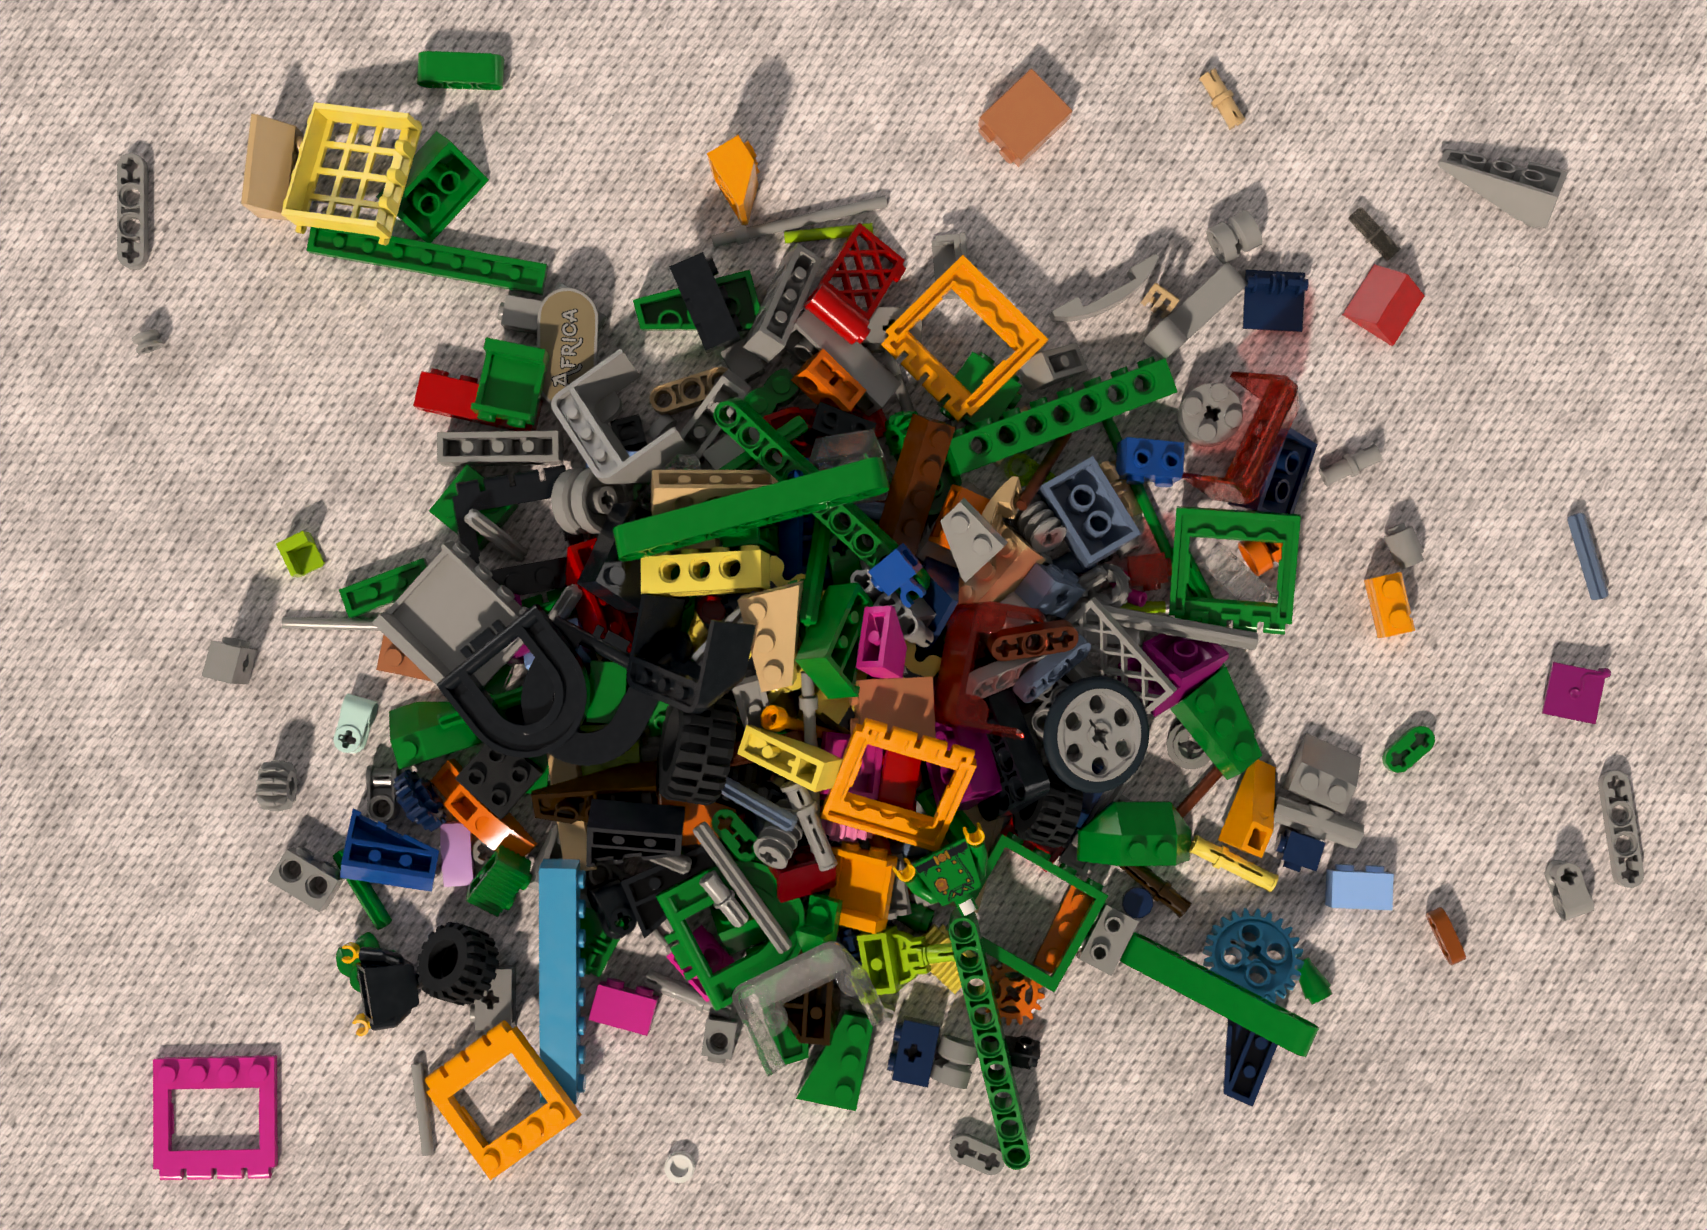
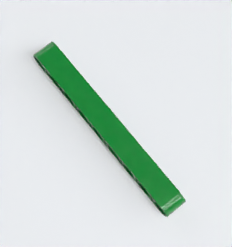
[714,397,930,600]
[613,457,889,561]
[949,908,1030,1170]

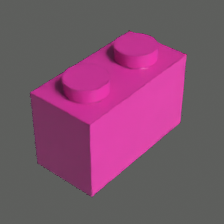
[588,978,660,1036]

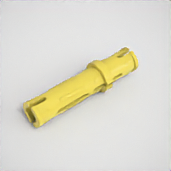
[1189,835,1279,892]

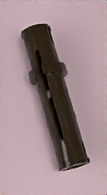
[1119,866,1192,918]

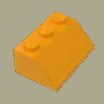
[707,135,760,225]

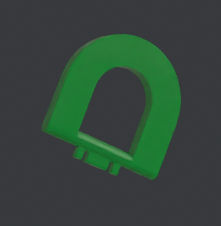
[656,859,806,1011]

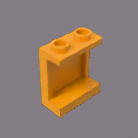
[829,841,898,934]

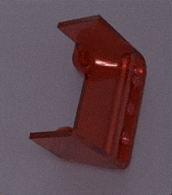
[1181,371,1300,504]
[934,601,1046,740]

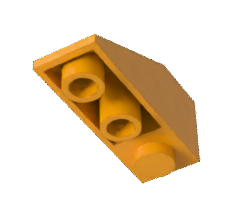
[1218,759,1276,858]

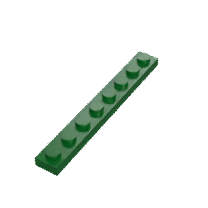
[306,227,548,296]

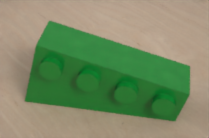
[633,269,760,331]

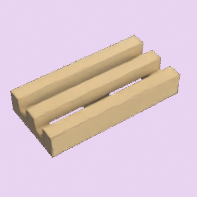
[1141,283,1180,319]

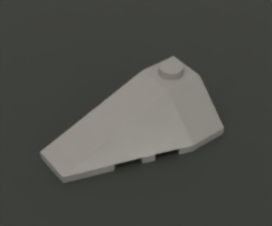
[1438,149,1568,229]

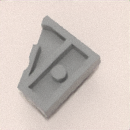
[940,498,1008,583]

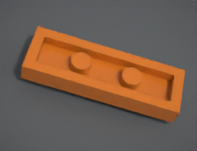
[1032,885,1094,973]

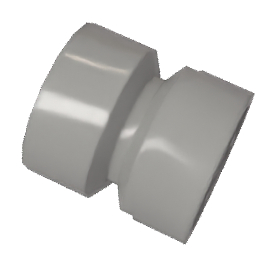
[1206,210,1263,264]
[930,1034,978,1089]

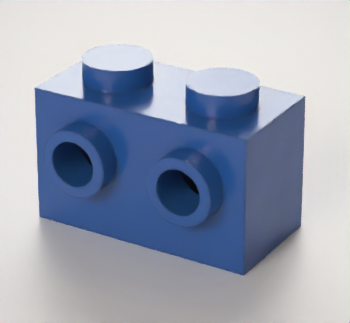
[1116,437,1184,487]

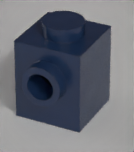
[1274,829,1326,872]

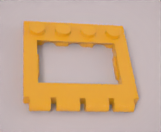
[881,255,1049,421]
[820,718,977,851]
[425,1020,582,1181]

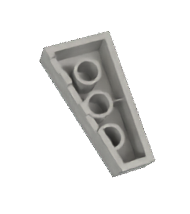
[784,308,901,417]

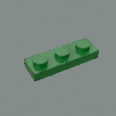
[339,558,428,618]

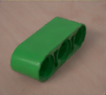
[417,51,504,90]

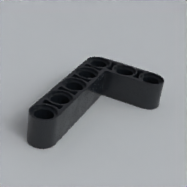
[962,655,1050,822]

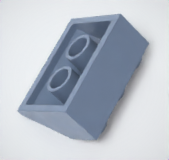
[1037,456,1141,571]

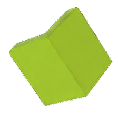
[276,531,325,578]

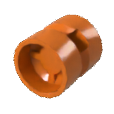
[1238,541,1283,576]

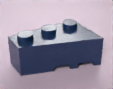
[1223,1019,1278,1107]

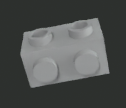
[1076,903,1139,976]

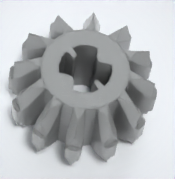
[255,760,298,811]

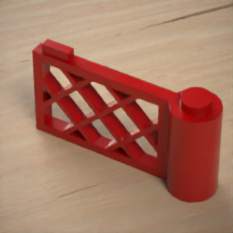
[803,223,907,345]

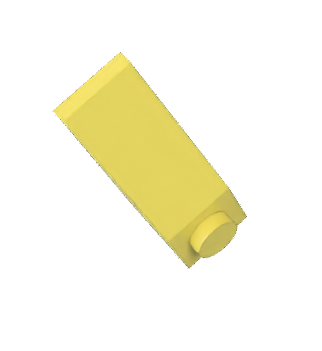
[737,725,843,792]

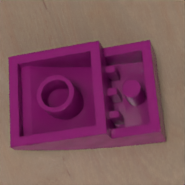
[1117,634,1229,717]

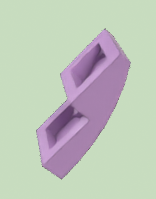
[440,821,475,887]

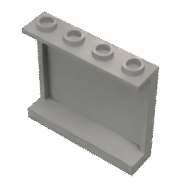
[372,541,529,687]

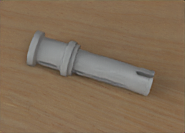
[780,780,838,871]

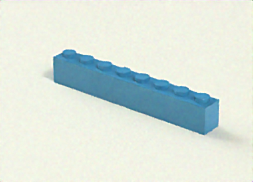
[539,859,586,1104]

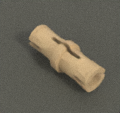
[1199,68,1246,130]

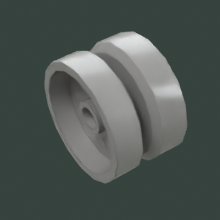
[551,468,628,534]

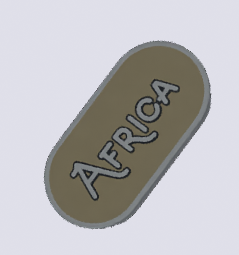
[537,287,599,404]

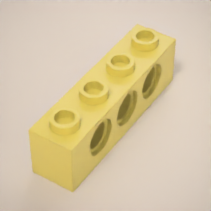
[641,545,770,597]

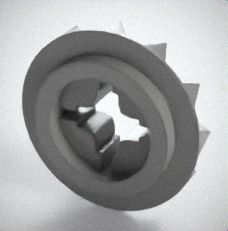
[1087,564,1132,608]
[1166,723,1211,769]

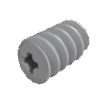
[1009,485,1067,552]
[753,798,808,869]

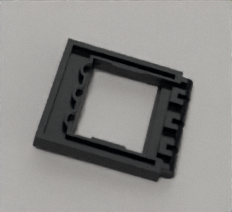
[451,465,584,596]

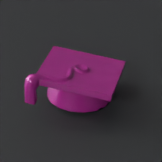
[1542,662,1611,724]

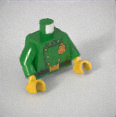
[892,823,988,917]

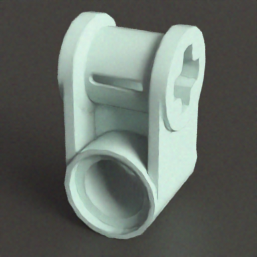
[333,694,378,753]

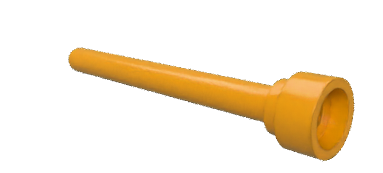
[761,705,845,739]

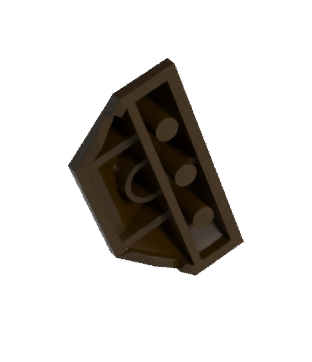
[775,927,843,1046]

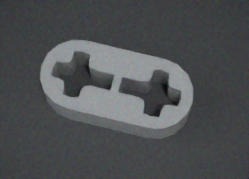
[949,1133,1004,1175]

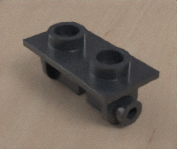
[977,1035,1040,1070]

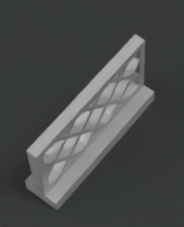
[1050,597,1177,726]

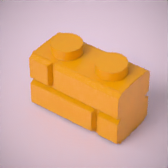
[1364,572,1415,638]

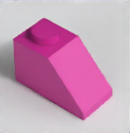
[856,606,907,679]

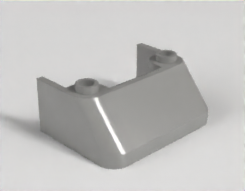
[551,348,694,484]

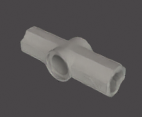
[1274,796,1365,849]

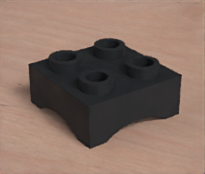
[455,745,545,820]

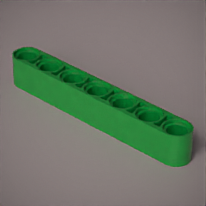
[1120,932,1319,1057]

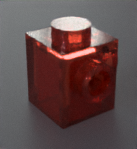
[1126,552,1172,591]

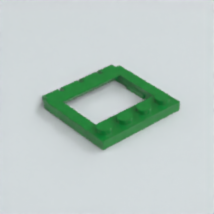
[1169,506,1301,635]

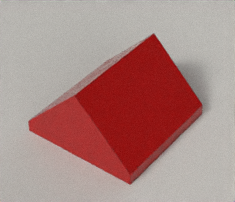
[1342,264,1425,347]

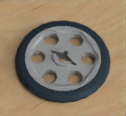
[1043,676,1150,793]

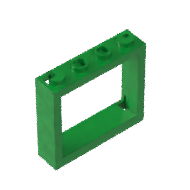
[945,832,1108,993]

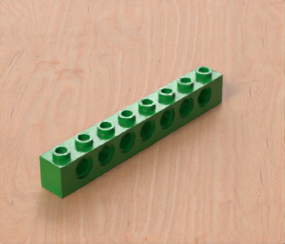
[946,356,1178,477]

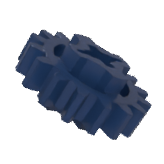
[393,769,447,832]

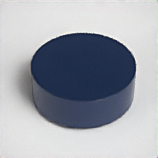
[1122,887,1153,918]

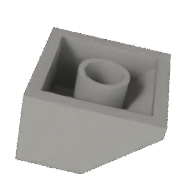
[1282,733,1361,814]

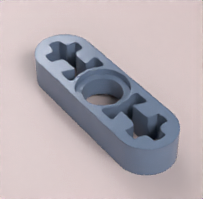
[1013,633,1091,703]

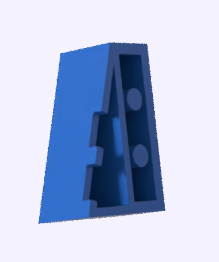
[340,808,439,892]

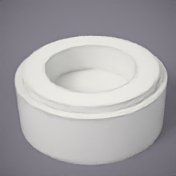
[664,1151,695,1183]

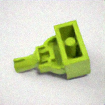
[857,924,956,996]

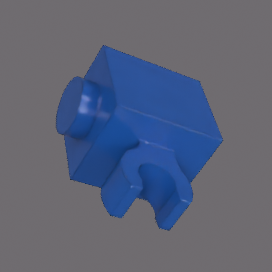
[868,543,926,608]

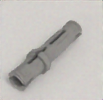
[643,969,735,1019]

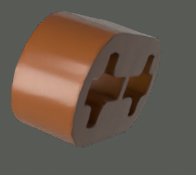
[1426,907,1466,966]

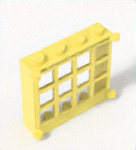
[281,102,422,245]

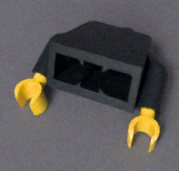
[342,942,423,1036]

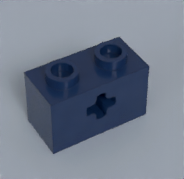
[887,1016,940,1088]

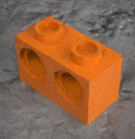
[791,349,867,412]

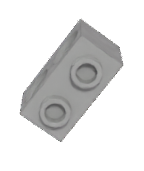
[267,846,345,912]

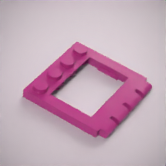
[153,1055,278,1180]

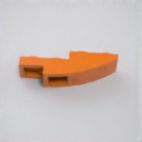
[431,759,537,858]

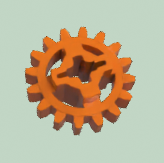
[979,962,1045,1026]

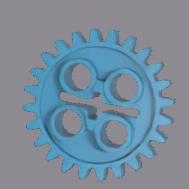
[1203,908,1304,1003]

